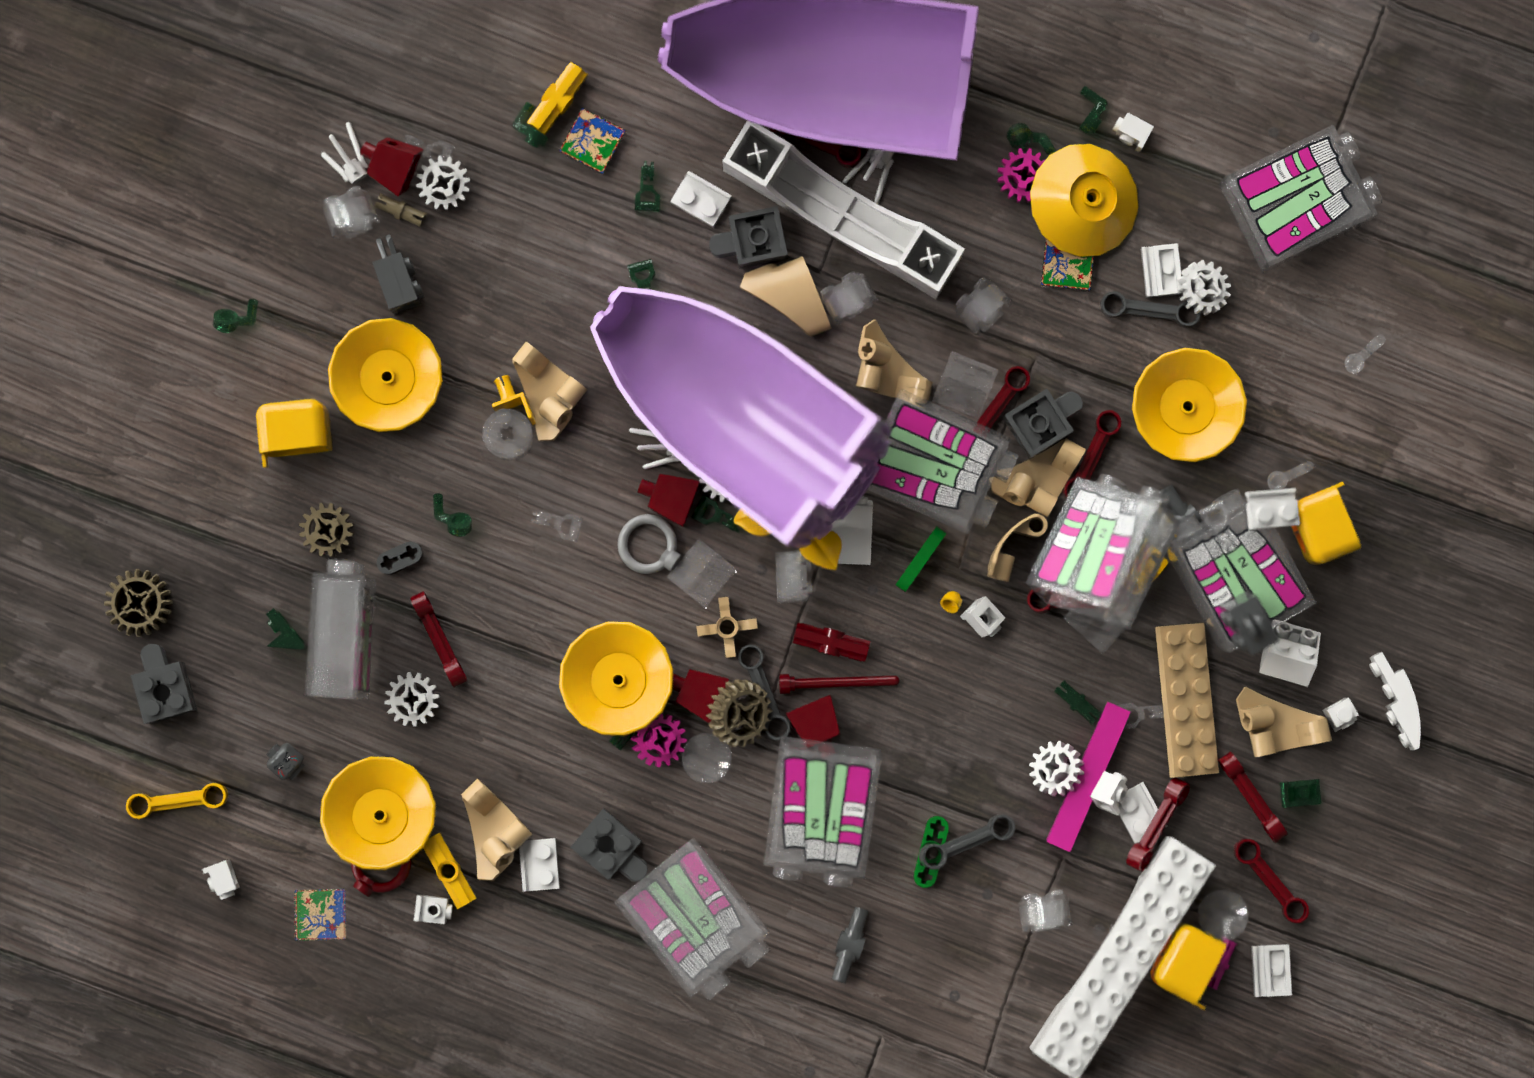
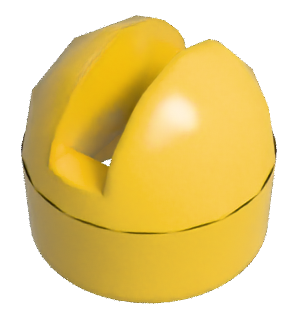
[940,591,962,613]

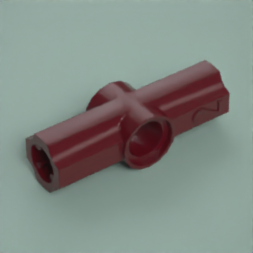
[792,622,871,662]

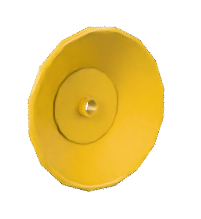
[1030,144,1138,257]
[328,318,443,432]
[1132,348,1247,462]
[559,621,673,736]
[320,757,436,870]

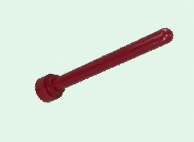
[779,674,900,694]

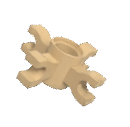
[696,597,758,658]

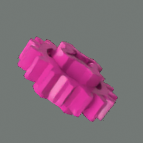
[997,148,1045,203]
[631,713,687,767]

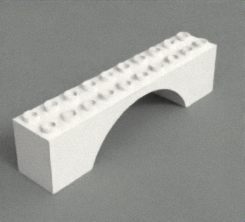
[723,120,965,299]
[1029,836,1215,1078]

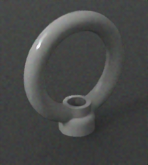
[618,514,682,574]

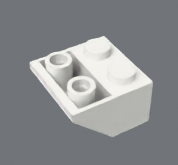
[1259,619,1321,687]

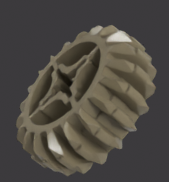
[104,569,173,637]
[706,679,773,747]

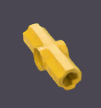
[527,62,588,136]
[423,833,477,909]

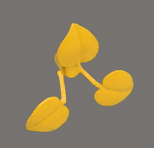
[734,509,842,570]

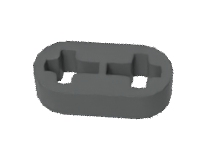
[376,541,423,575]

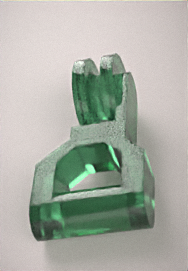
[635,161,661,212]
[627,259,656,290]
[691,496,740,533]

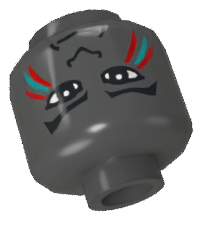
[266,743,304,780]

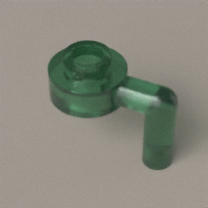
[1079,86,1108,134]
[512,102,549,149]
[1007,123,1055,155]
[213,299,258,333]
[433,493,472,537]

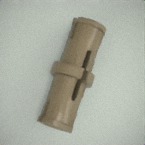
[375,193,427,228]

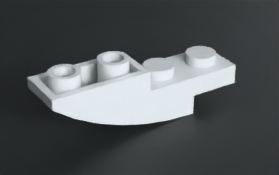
[1369,652,1421,750]

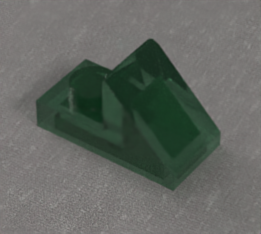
[266,608,308,650]
[1280,779,1321,808]

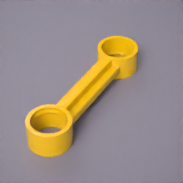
[126,783,228,819]

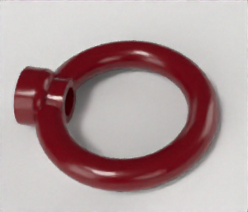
[351,859,411,897]

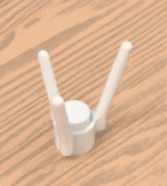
[321,122,368,185]
[843,149,894,204]
[629,428,681,469]

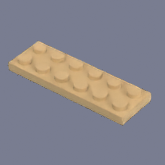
[1155,623,1219,778]

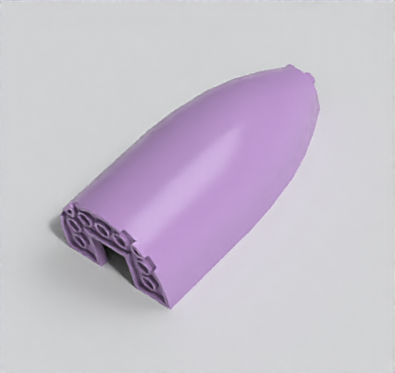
[658,0,978,161]
[590,286,891,548]

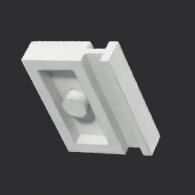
[670,171,732,228]
[1141,243,1183,298]
[1245,488,1300,529]
[1118,782,1167,844]
[519,838,560,892]
[1251,944,1292,997]

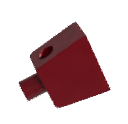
[360,138,424,197]
[637,474,700,528]
[672,669,729,723]
[786,695,840,758]

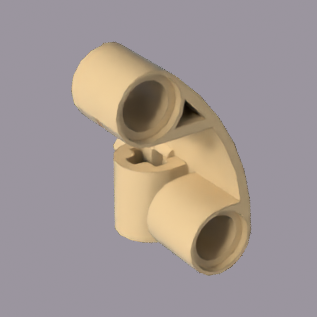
[740,256,831,337]
[856,320,933,404]
[512,342,587,441]
[989,438,1086,517]
[987,514,1048,582]
[1236,687,1332,757]
[461,778,532,881]

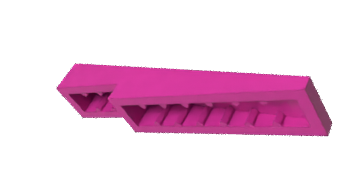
[1046,701,1131,852]

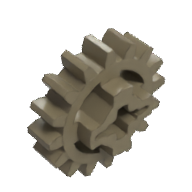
[299,503,354,557]

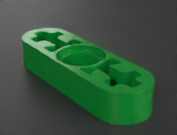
[895,526,947,592]
[913,816,949,888]

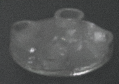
[681,733,732,783]
[1198,890,1248,940]

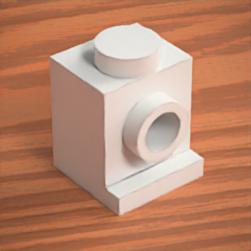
[1113,112,1154,152]
[960,596,1005,637]
[1322,698,1359,732]
[1090,771,1128,815]
[202,860,240,900]
[414,895,453,924]

